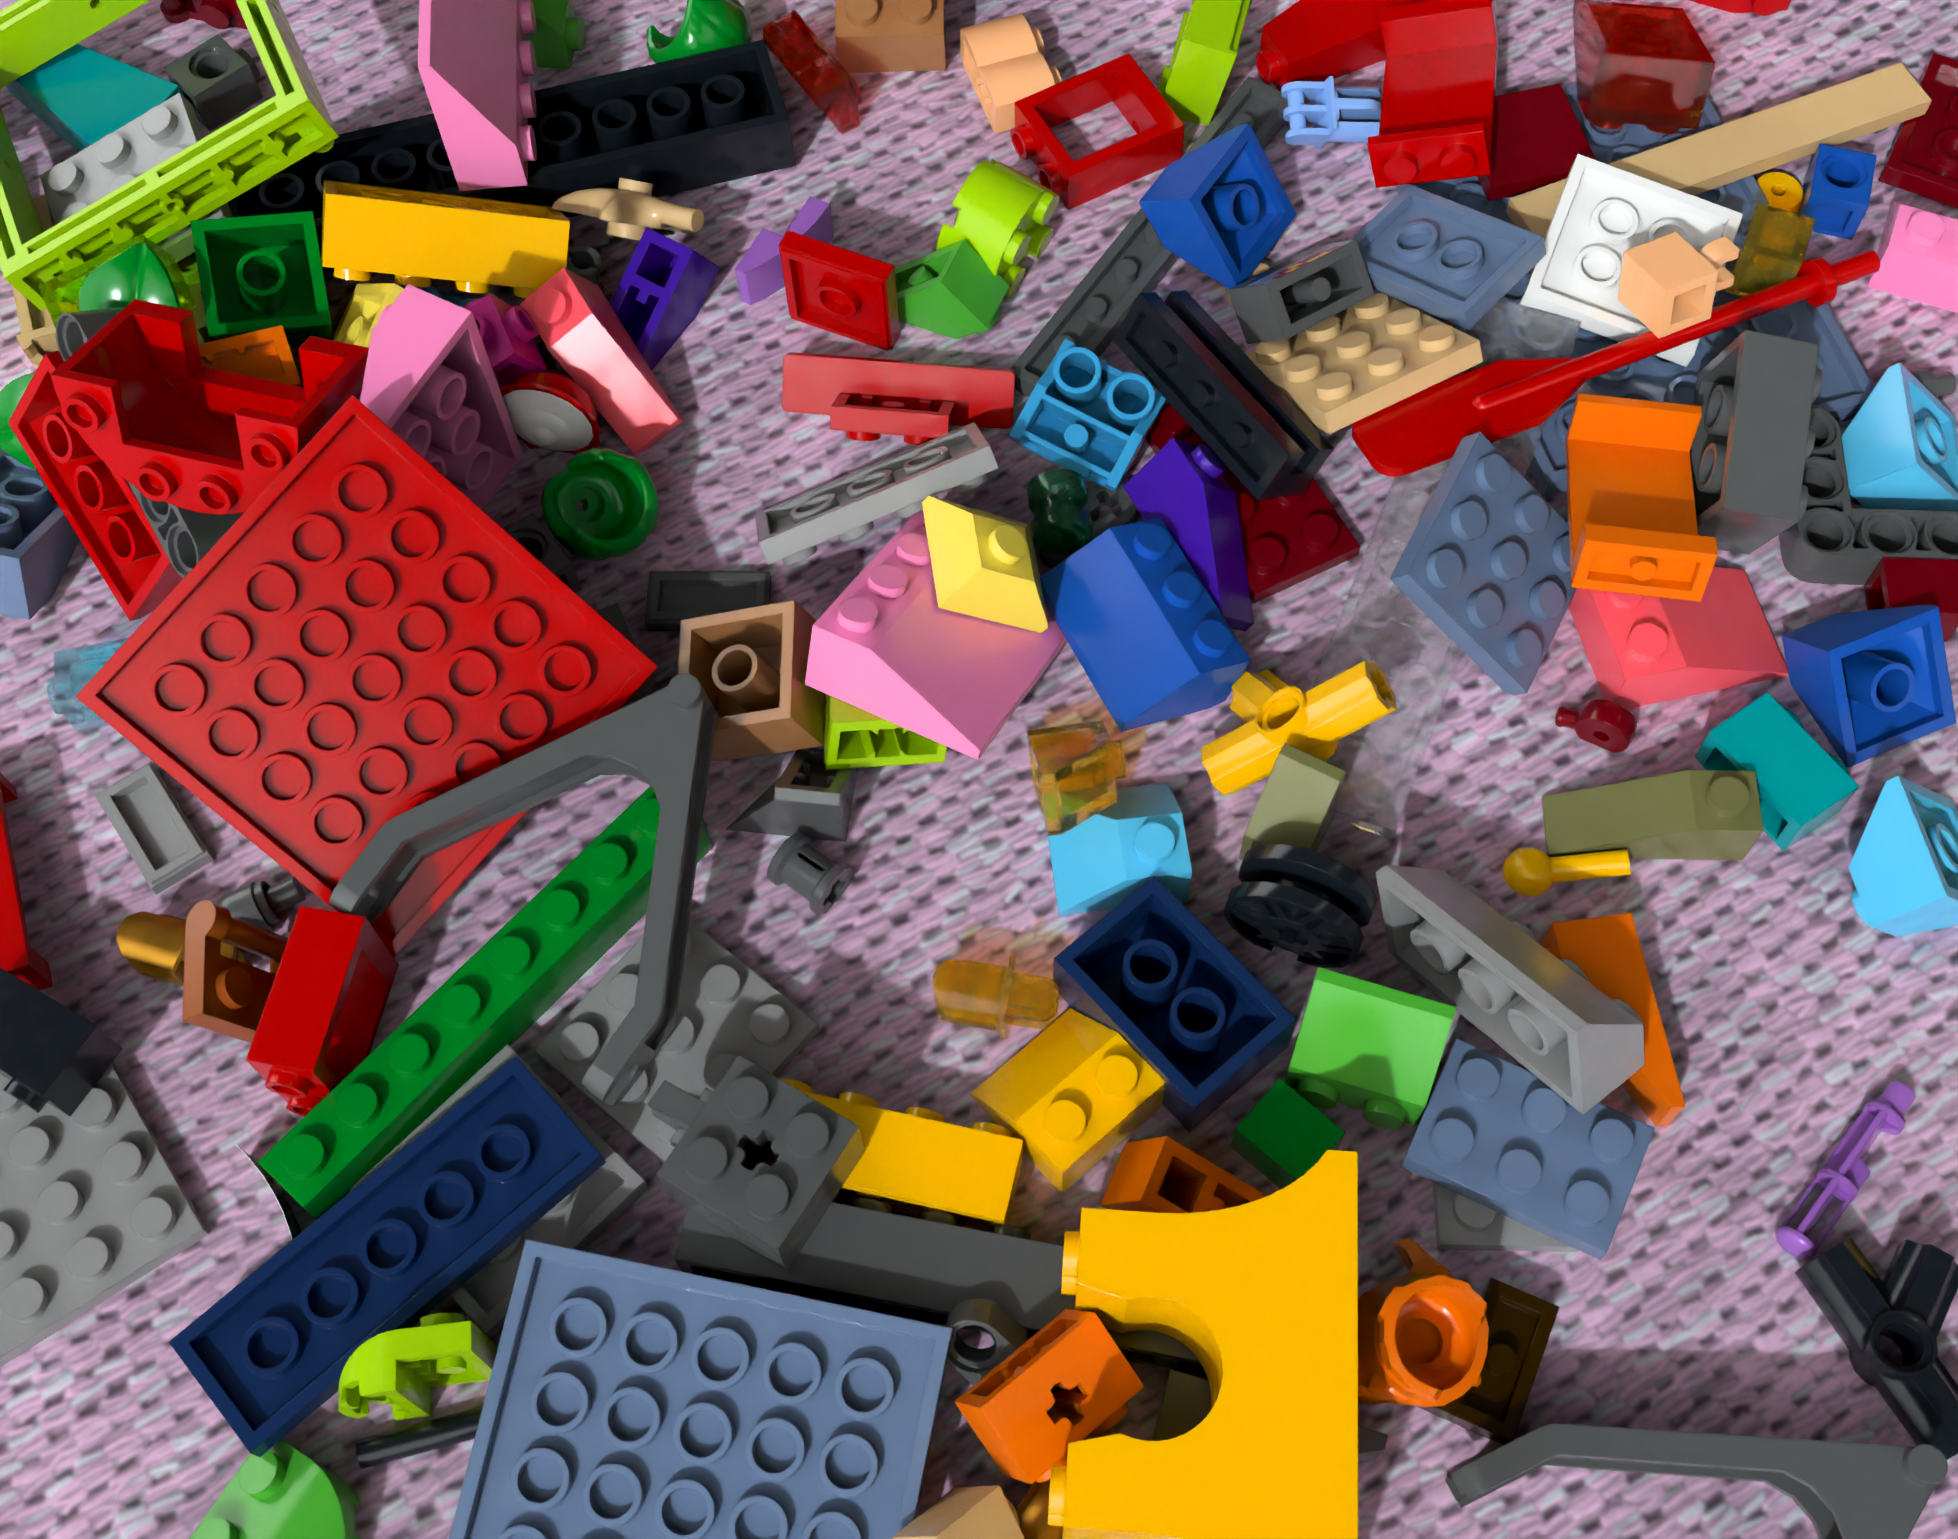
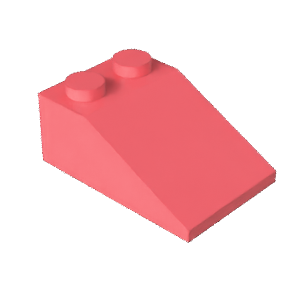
[1568,567,1789,709]

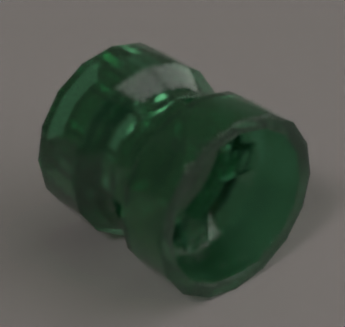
[1027,469,1093,554]

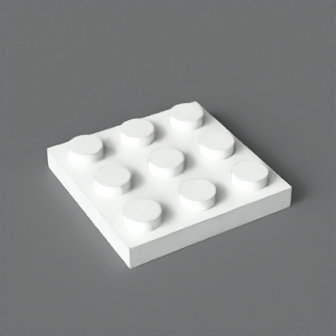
[1519,154,1743,367]

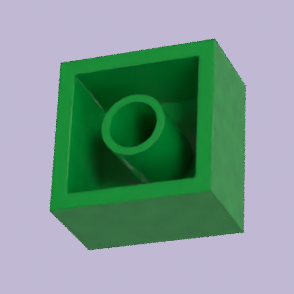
[190,211,332,350]

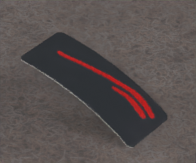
[235,1143,301,1240]

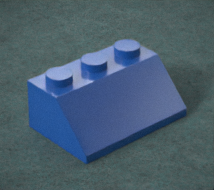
[1040,517,1251,732]

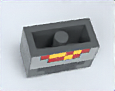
[1228,239,1375,344]

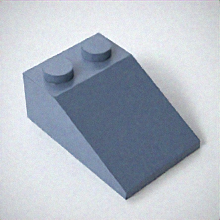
[0,449,80,620]

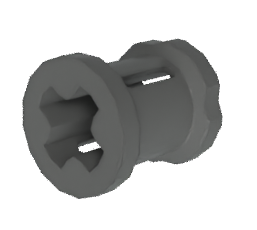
[766,832,854,915]

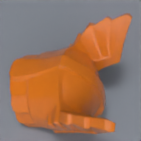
[1358,1237,1489,1407]

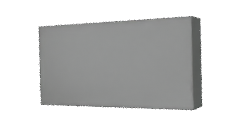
[95,762,214,895]

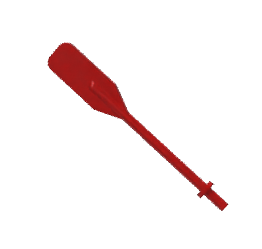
[1352,250,1880,477]

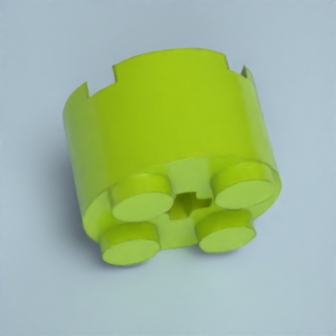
[936,158,1059,298]

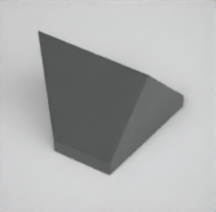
[725,748,858,842]

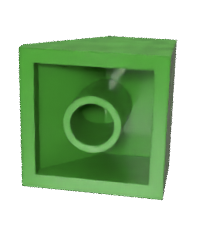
[1284,967,1456,1129]

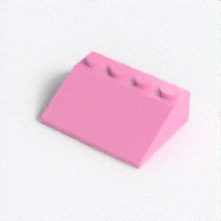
[418,0,537,191]
[360,284,523,510]
[805,510,1067,760]

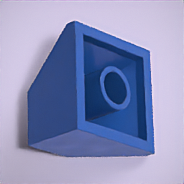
[1139,123,1297,289]
[1781,604,1956,767]

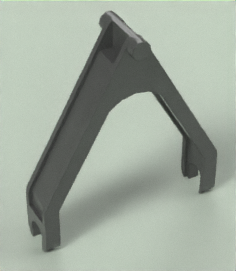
[329,673,719,1106]
[1445,1423,1948,1539]

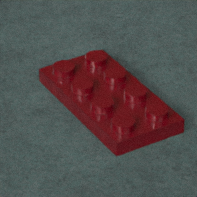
[1145,402,1360,604]

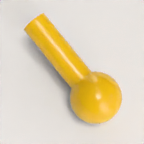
[1502,847,1631,896]

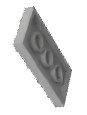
[755,422,999,565]

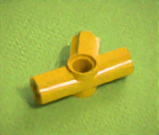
[1201,660,1397,796]

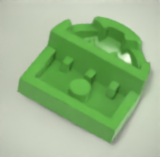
[189,1439,361,1539]

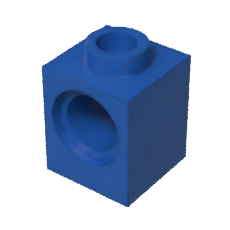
[1795,144,1877,240]

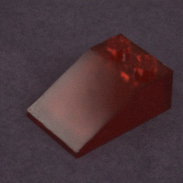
[1573,0,1715,134]

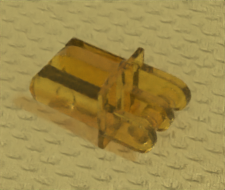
[933,956,1059,1040]

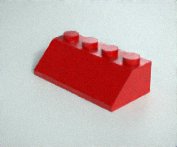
[8,351,184,621]

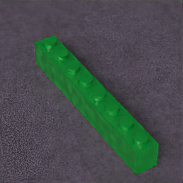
[257,786,713,1220]

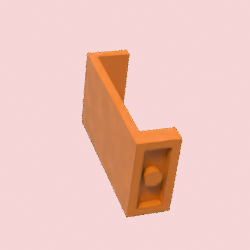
[1565,393,1718,602]

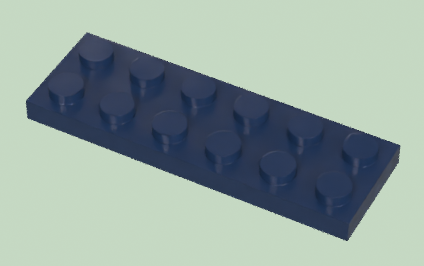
[169,1056,606,1457]

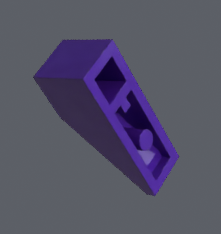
[610,227,720,371]
[1123,438,1254,631]

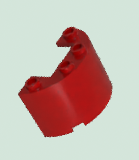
[50,299,369,515]

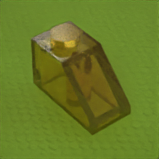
[1724,200,1816,297]
[1027,720,1126,836]

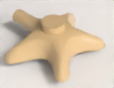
[552,177,704,241]

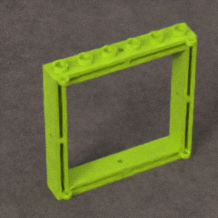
[0,0,339,311]

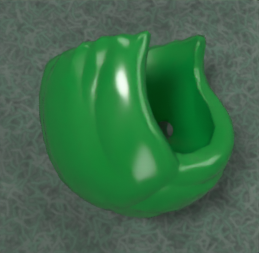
[646,0,752,63]
[541,448,660,561]

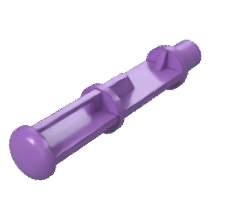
[1775,1081,1916,1260]

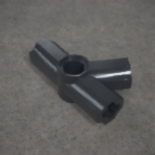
[1795,1238,1958,1460]

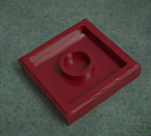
[1477,83,1596,201]

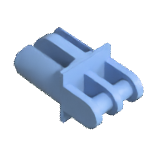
[1281,76,1382,149]

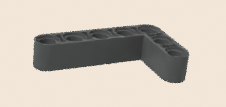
[1779,407,1958,585]

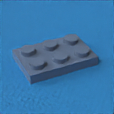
[1351,184,1546,330]
[1400,1039,1655,1260]

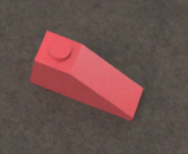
[520,267,683,455]

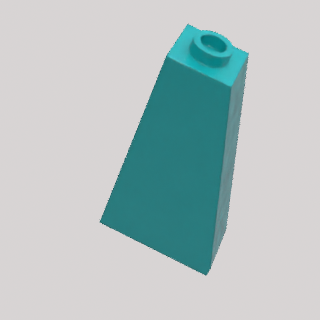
[6,44,184,152]

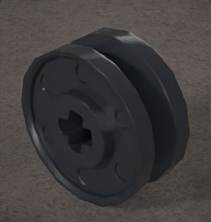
[1224,844,1378,968]

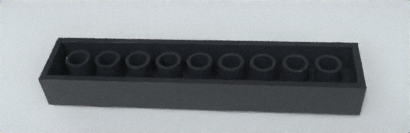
[228,39,796,274]

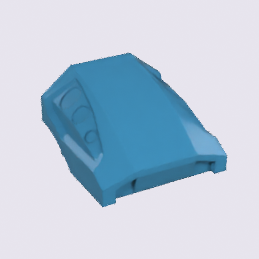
[1009,339,1168,492]

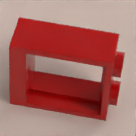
[1010,53,1185,210]
[246,906,399,1117]

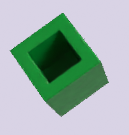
[1230,1078,1346,1189]

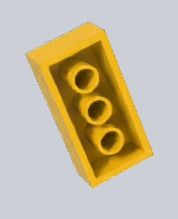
[321,180,570,298]

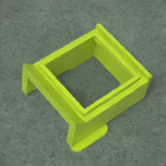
[1157,0,1253,125]

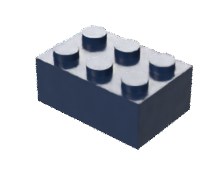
[1053,876,1296,1133]

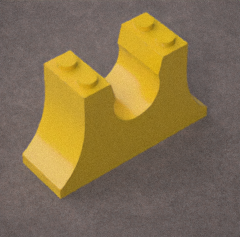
[1048,1150,1358,1539]

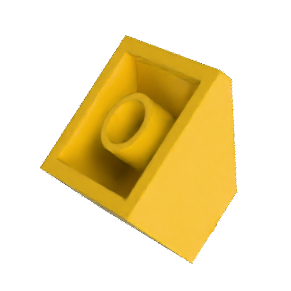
[970,1008,1166,1194]

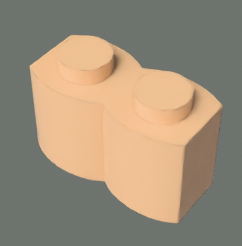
[960,13,1062,134]

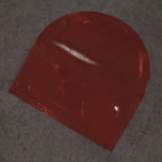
[763,9,862,134]

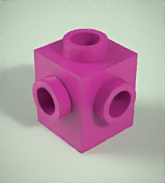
[464,293,547,388]

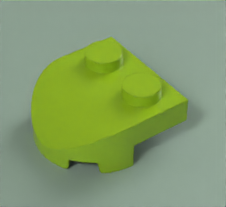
[338,1313,498,1421]

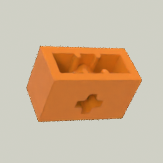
[954,1309,1145,1484]

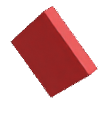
[779,230,900,351]

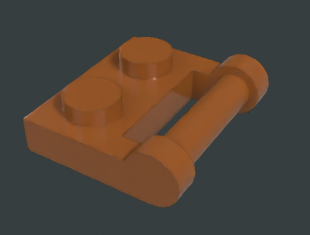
[182,900,290,1043]

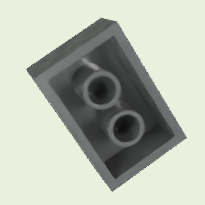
[1690,330,1822,554]

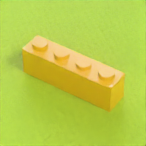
[750,1078,1023,1232]

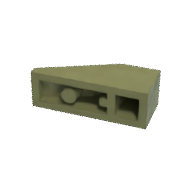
[1541,770,1764,860]

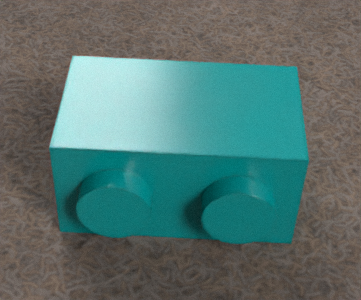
[1695,692,1859,851]

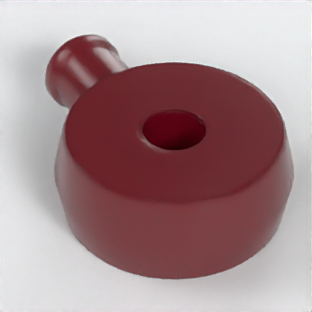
[1555,699,1637,753]

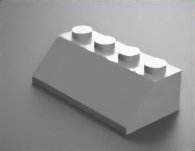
[1375,865,1645,1115]

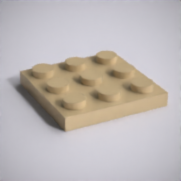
[1246,292,1483,434]

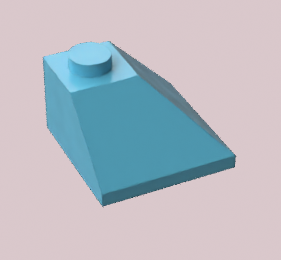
[1841,363,1958,511]
[1848,775,1958,937]
[1042,783,1192,916]

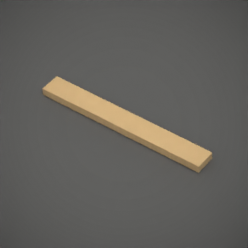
[1506,62,1932,238]

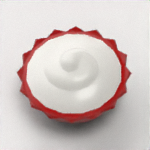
[500,371,602,455]

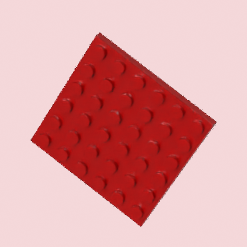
[75,395,658,957]

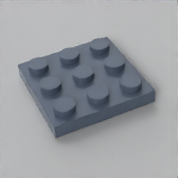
[1390,432,1576,695]

